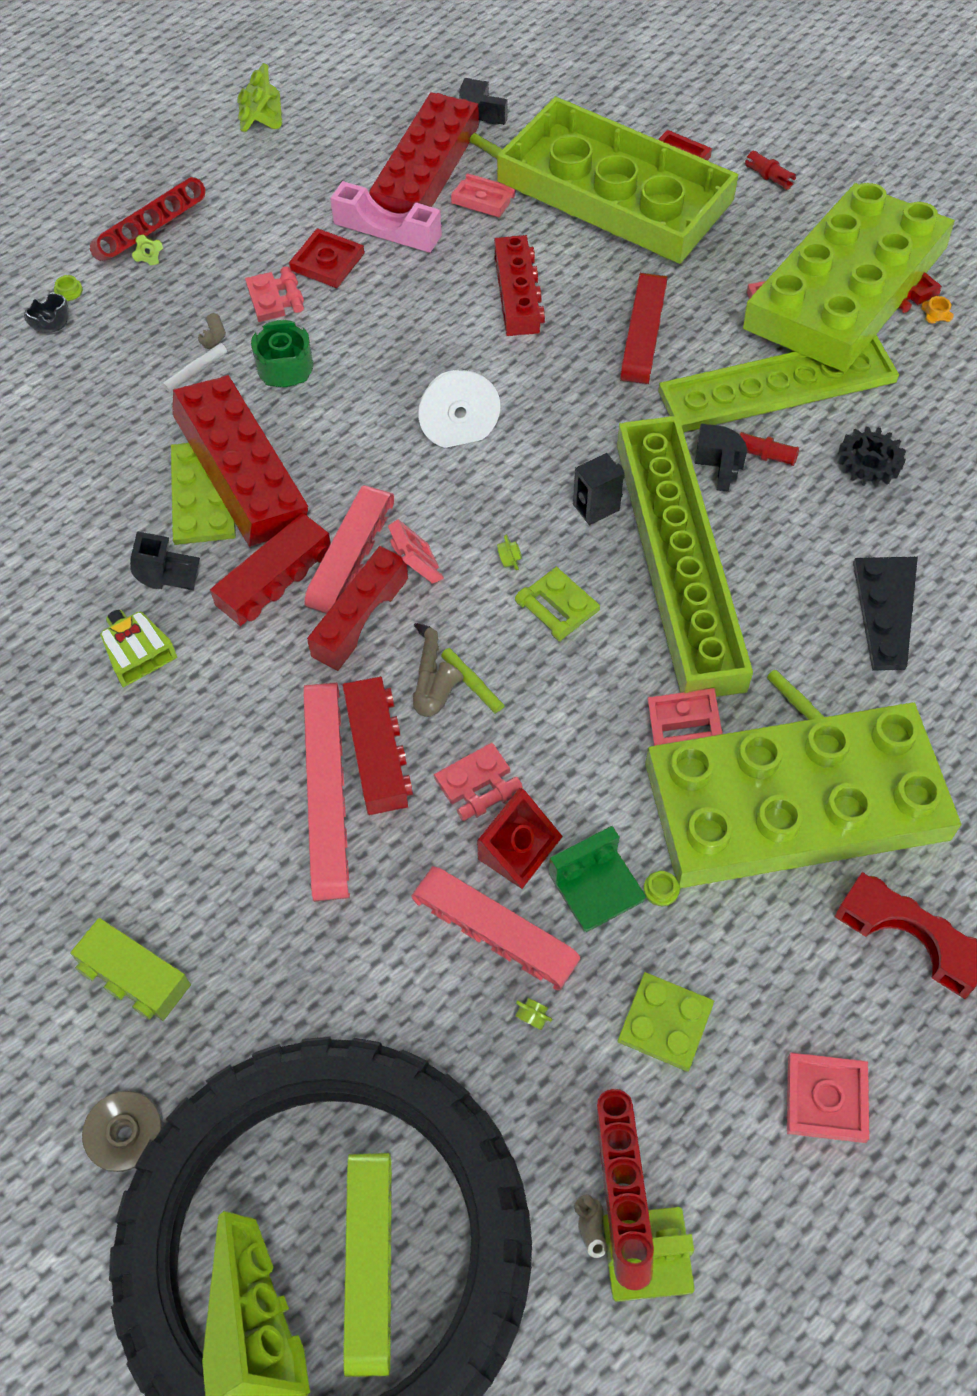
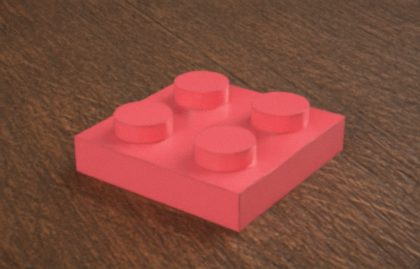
[787,1053,869,1143]

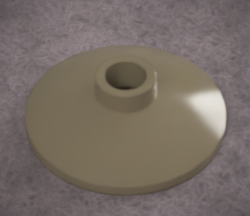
[82,1091,162,1172]

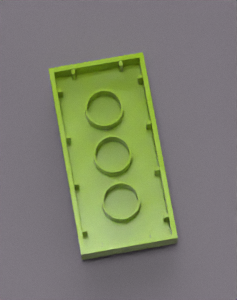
[497,96,739,264]
[743,183,955,372]
[645,702,962,888]

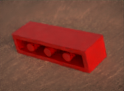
[210,513,331,627]
[342,676,413,815]

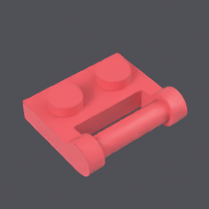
[648,688,722,746]

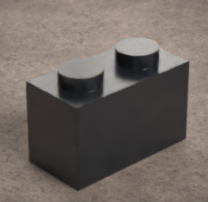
[573,453,625,525]

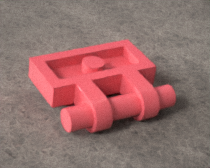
[245,266,304,322]
[434,743,523,821]

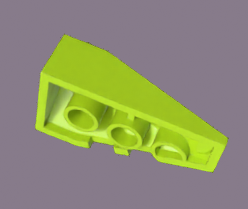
[202,1211,310,1396]

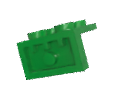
[549,826,646,932]

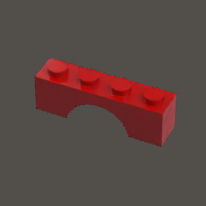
[307,546,409,671]
[834,872,977,999]

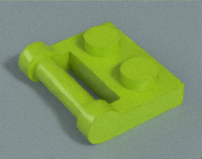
[515,566,600,642]

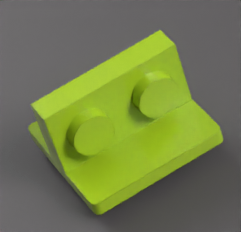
[237,63,282,132]
[603,1207,695,1302]

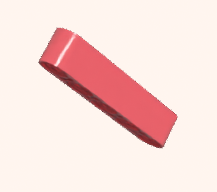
[305,485,394,613]
[411,866,580,990]

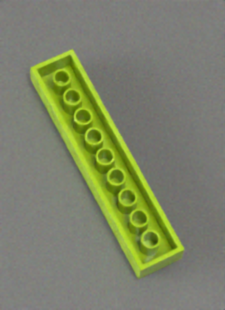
[617,415,753,697]

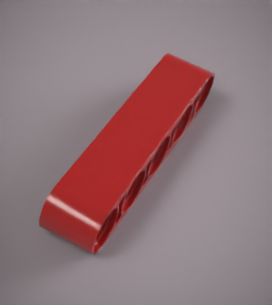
[90,177,206,261]
[620,273,668,385]
[597,1089,654,1290]

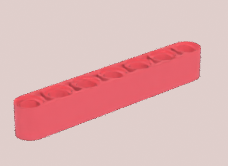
[304,682,350,902]

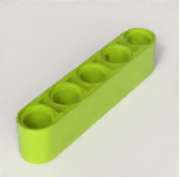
[343,1153,392,1377]

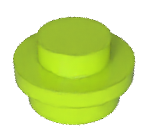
[54,275,83,301]
[644,871,680,906]

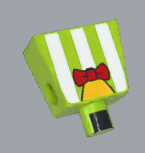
[100,610,178,688]

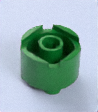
[251,320,314,387]

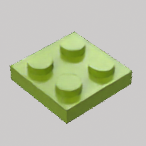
[617,972,715,1072]

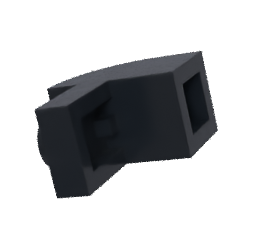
[459,78,508,125]
[695,423,747,492]
[130,531,200,590]

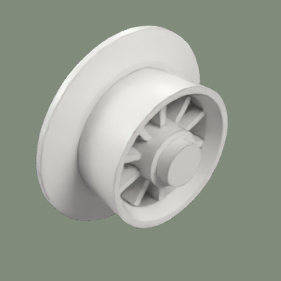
[418,370,500,448]

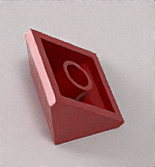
[477,788,563,889]

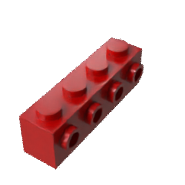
[494,235,545,336]

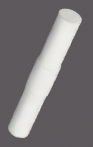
[162,343,227,393]

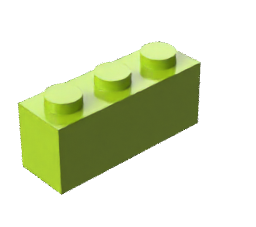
[70,918,191,1021]

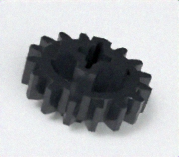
[837,426,906,487]

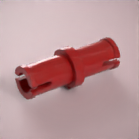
[745,150,796,190]
[740,432,800,466]

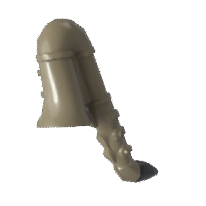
[413,623,464,717]

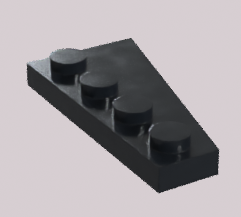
[853,556,918,671]

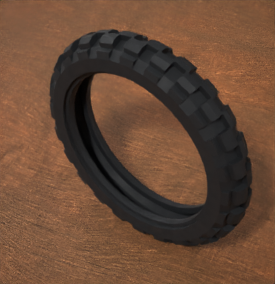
[109,1036,532,1396]

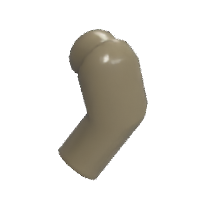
[198,313,226,349]
[575,1194,608,1258]

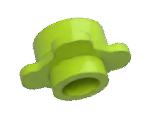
[132,235,163,266]
[497,534,522,571]
[515,997,553,1030]

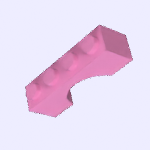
[330,181,442,253]

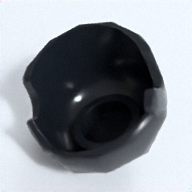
[24,293,69,333]

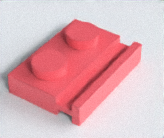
[451,173,515,218]
[388,519,444,583]

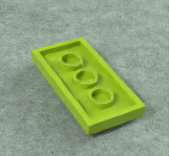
[171,443,236,545]

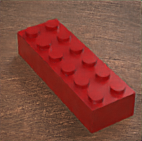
[369,92,479,214]
[172,375,308,547]

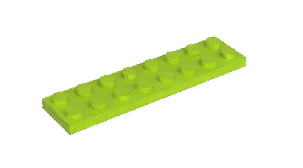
[658,335,899,432]

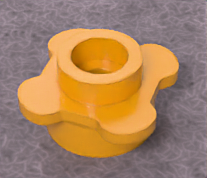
[921,296,954,323]

